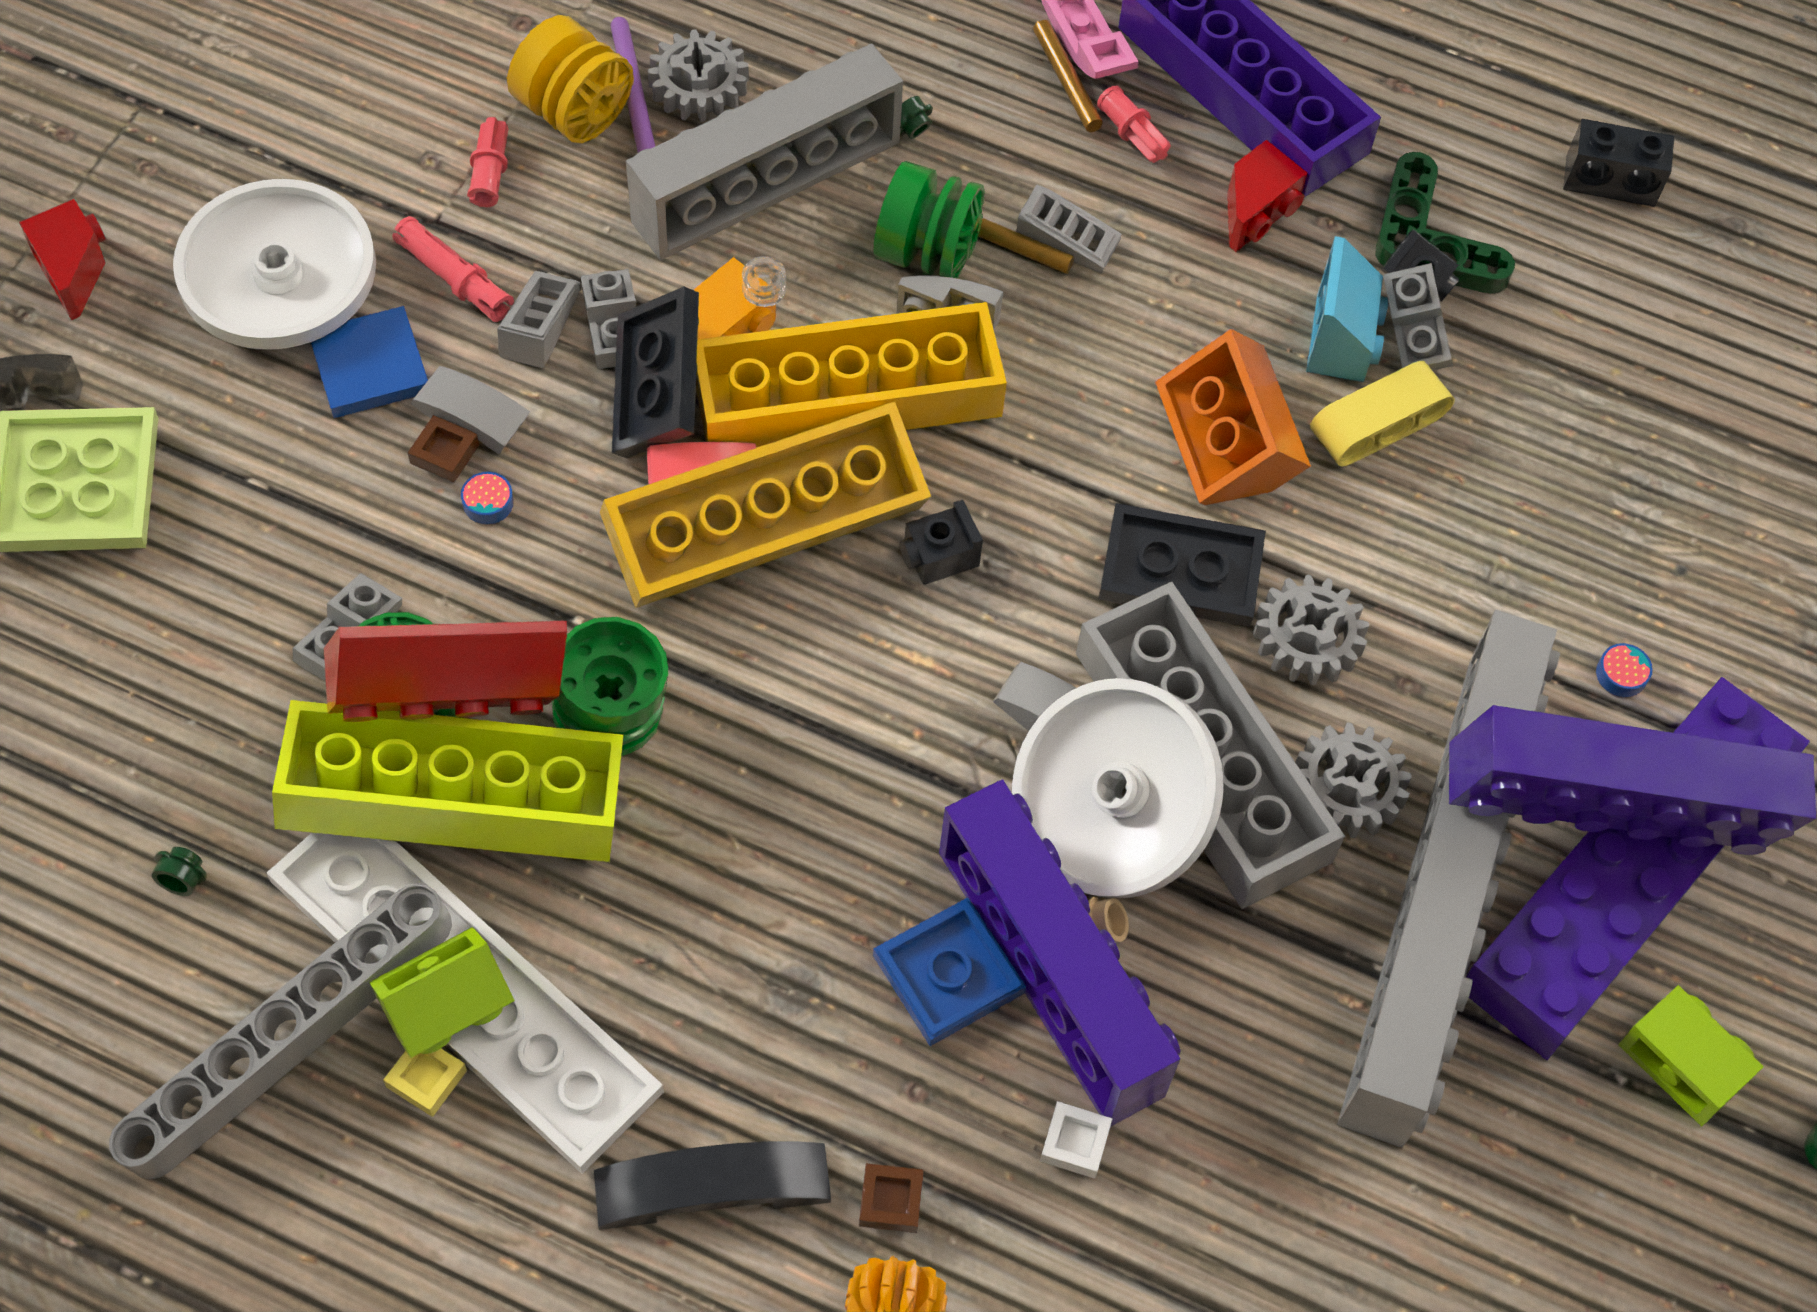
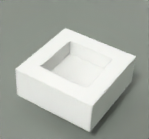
[1040,1101,1112,1178]

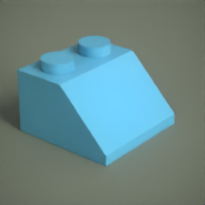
[1306,236,1388,382]

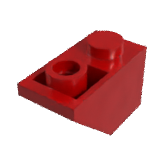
[1227,140,1308,252]

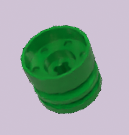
[873,161,985,279]
[552,617,669,757]

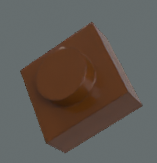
[408,415,479,483]
[859,1163,924,1233]

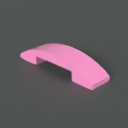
[1041,0,1138,79]

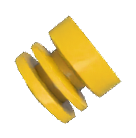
[507,15,634,143]

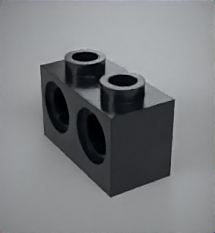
[1563,118,1675,207]

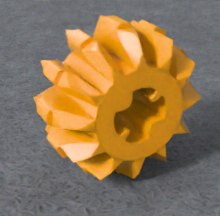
[845,1255,948,1312]

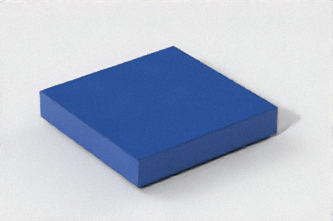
[311,306,428,419]
[873,897,1026,1046]

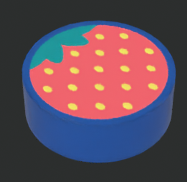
[461,472,514,524]
[1596,643,1653,697]

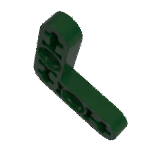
[1375,152,1515,294]

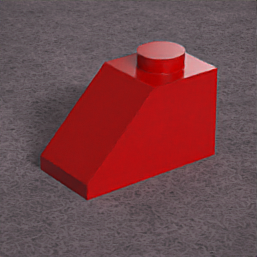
[19,199,106,320]

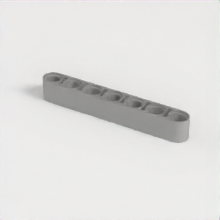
[109,883,452,1180]

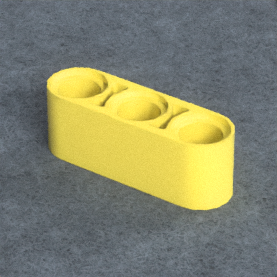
[1310,361,1455,467]

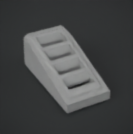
[1016,185,1122,273]
[497,271,580,368]

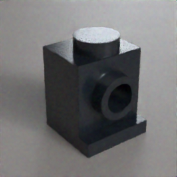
[1380,230,1459,302]
[899,499,983,585]

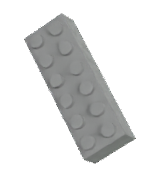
[626,43,903,261]
[1076,582,1345,909]

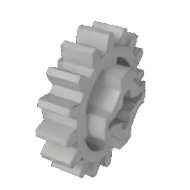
[648,29,749,121]
[1253,575,1369,685]
[1295,723,1412,838]

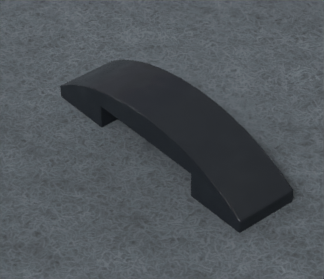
[594,1141,831,1230]

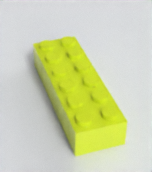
[272,700,623,862]

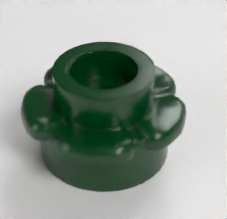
[900,96,933,139]
[151,847,207,896]

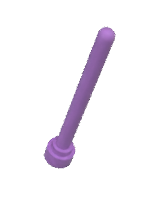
[611,17,655,153]

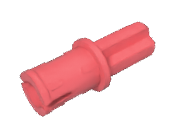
[1097,85,1171,163]
[467,117,509,207]

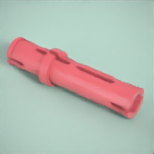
[392,216,514,322]

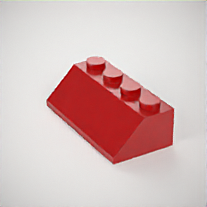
[324,621,567,722]

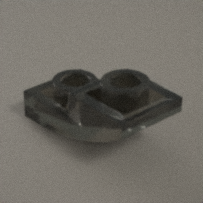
[0,354,83,411]

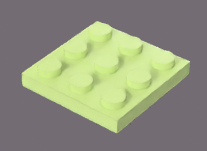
[0,407,159,552]

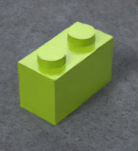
[369,927,515,1058]
[1618,985,1764,1127]

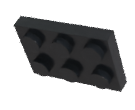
[612,286,699,459]
[1098,503,1266,627]

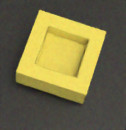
[383,1048,467,1117]

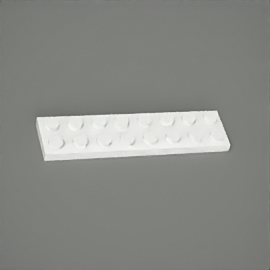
[267,833,664,1174]

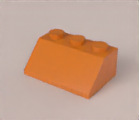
[1155,329,1311,505]

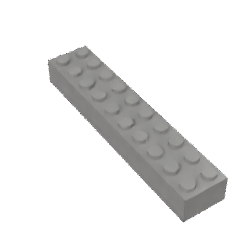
[1337,609,1560,1148]

